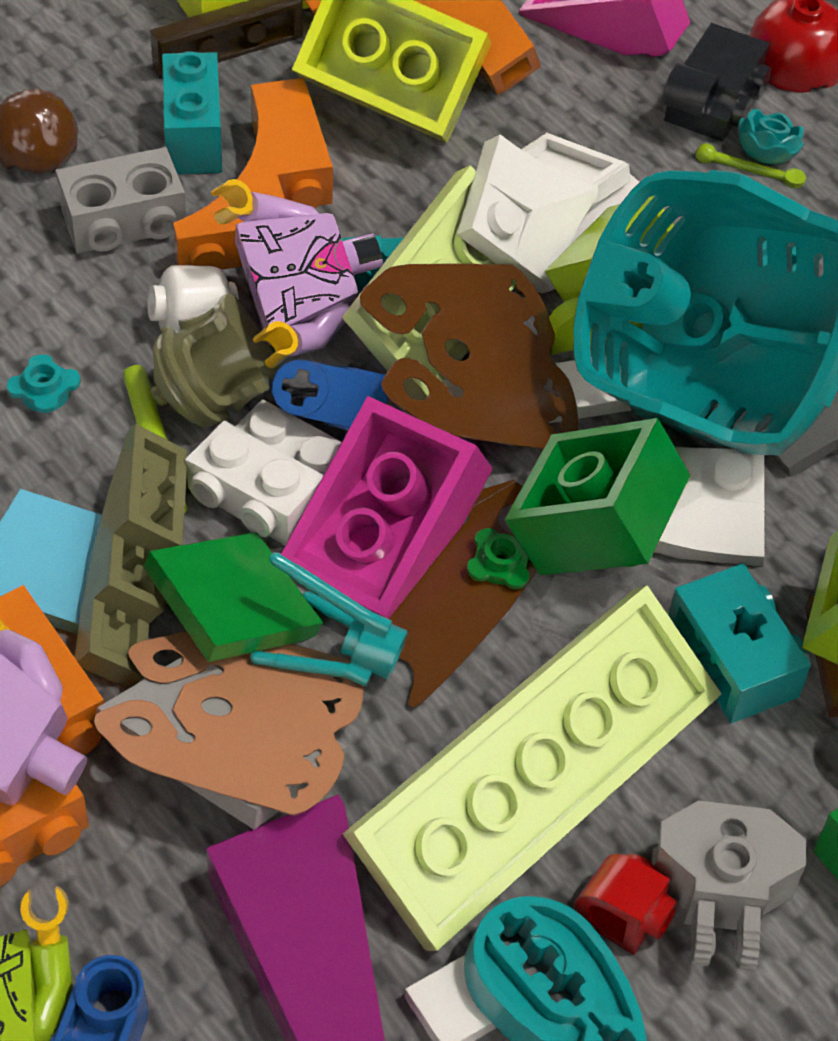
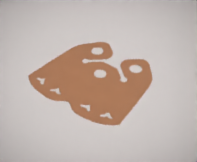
[94,632,364,815]

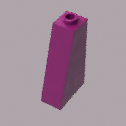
[206,794,385,1041]

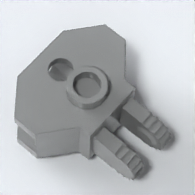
[651,800,806,972]

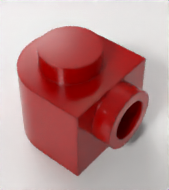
[575,854,679,955]

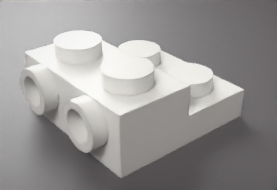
[185,399,342,546]

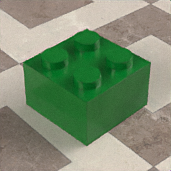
[505,418,691,575]

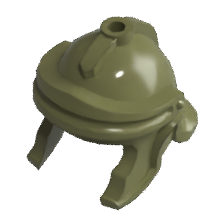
[150,293,280,427]

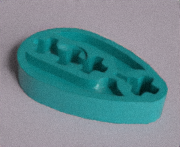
[464,896,647,1041]

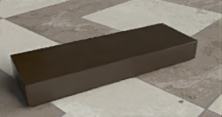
[150,0,303,79]

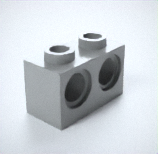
[56,147,186,254]

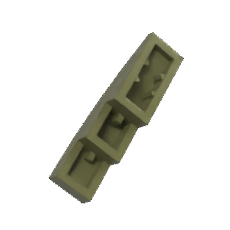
[75,423,187,687]

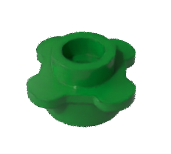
[467,528,530,589]

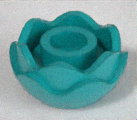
[738,109,805,165]

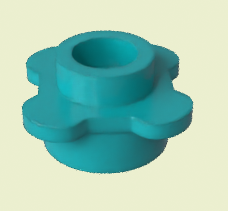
[7,354,81,413]

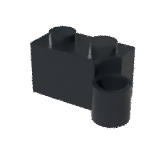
[662,23,772,142]

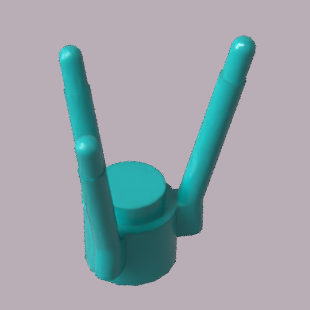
[250,552,408,687]

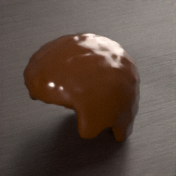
[0,88,79,173]

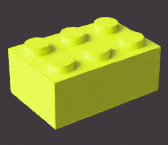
[292,0,491,143]

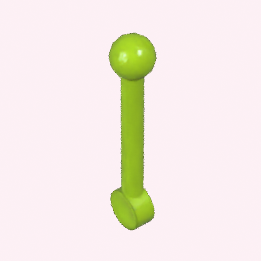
[695,143,806,188]

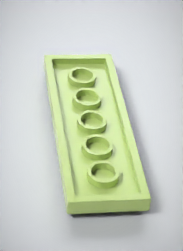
[343,585,721,951]

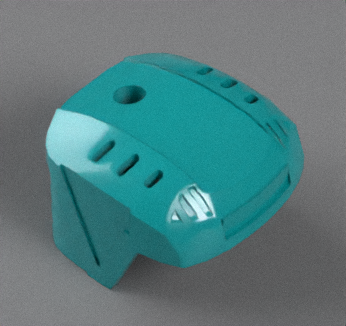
[574,170,838,456]

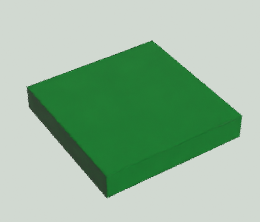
[143,532,323,662]

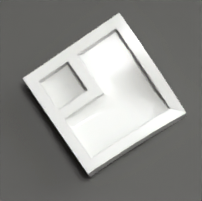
[457,135,599,293]
[654,447,764,566]

